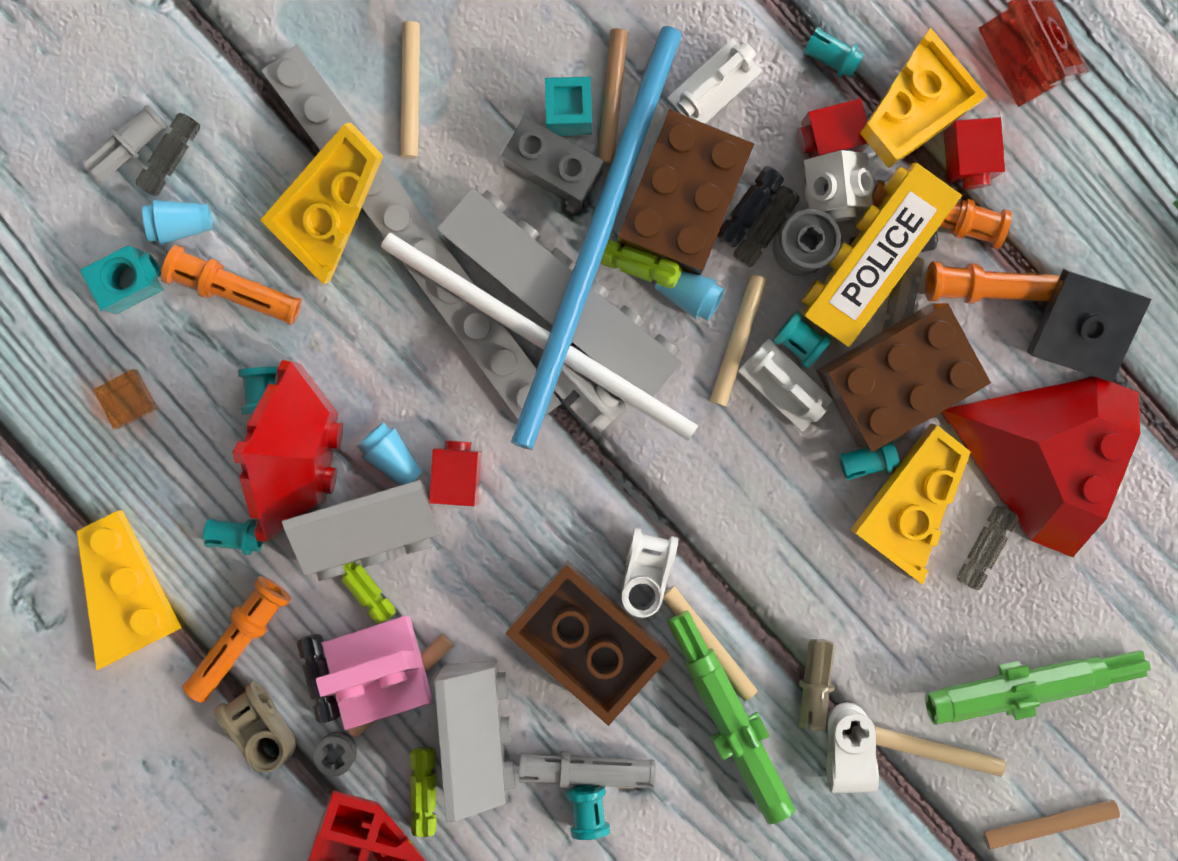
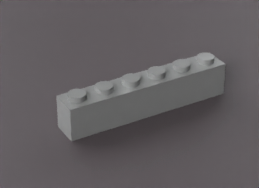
[437,187,681,397]

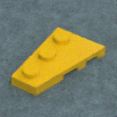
[860,28,987,168]
[260,123,383,285]
[850,423,971,585]
[77,510,182,671]

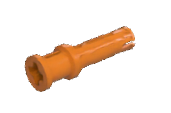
[872,180,1012,250]
[161,245,302,325]
[925,261,1061,304]
[182,576,291,703]

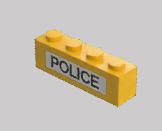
[801,163,962,347]

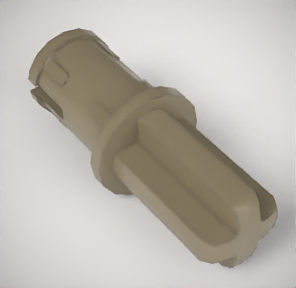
[797,638,835,731]

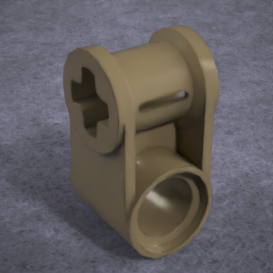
[214,681,296,772]

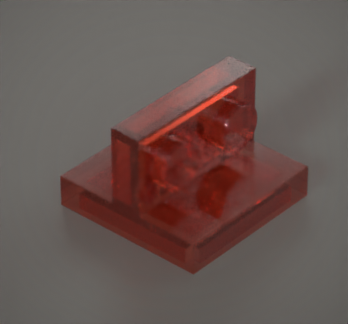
[978,0,1090,107]

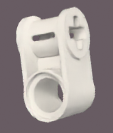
[620,527,678,618]
[826,702,879,793]

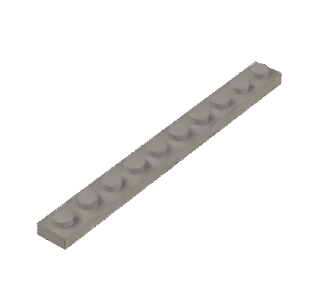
[261,44,562,419]

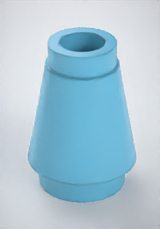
[142,200,213,245]
[655,270,725,321]
[357,422,423,486]

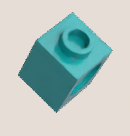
[545,76,592,136]
[80,245,164,314]

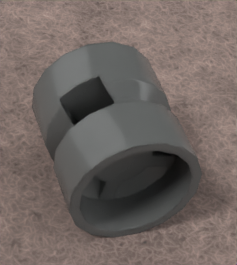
[773,209,841,276]

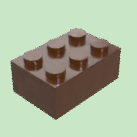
[617,109,755,275]
[816,303,991,452]
[505,559,670,726]

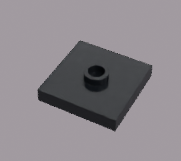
[1026,268,1152,382]

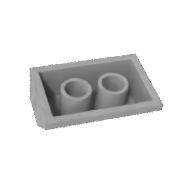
[282,480,440,581]
[434,660,515,822]

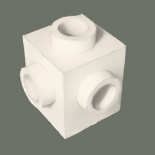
[804,150,874,222]

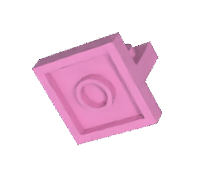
[316,616,434,730]

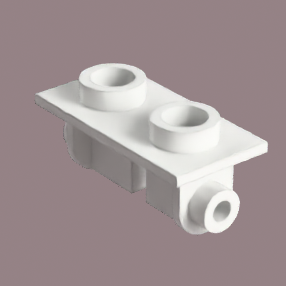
[667,38,763,124]
[738,339,833,432]
[554,348,628,433]

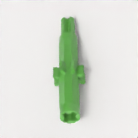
[667,610,796,824]
[925,650,1151,725]

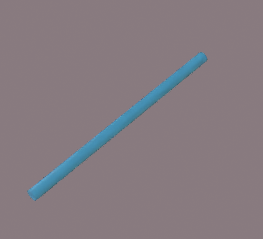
[510,26,682,450]

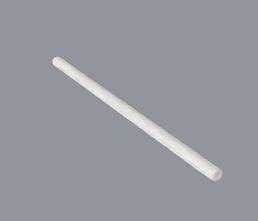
[381,233,698,441]

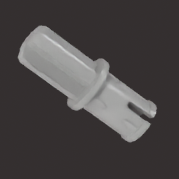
[83,105,167,182]

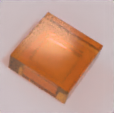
[93,369,158,429]

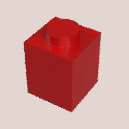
[797,98,869,159]
[943,117,1005,189]
[429,440,482,507]

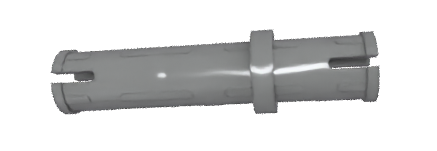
[519,751,655,789]

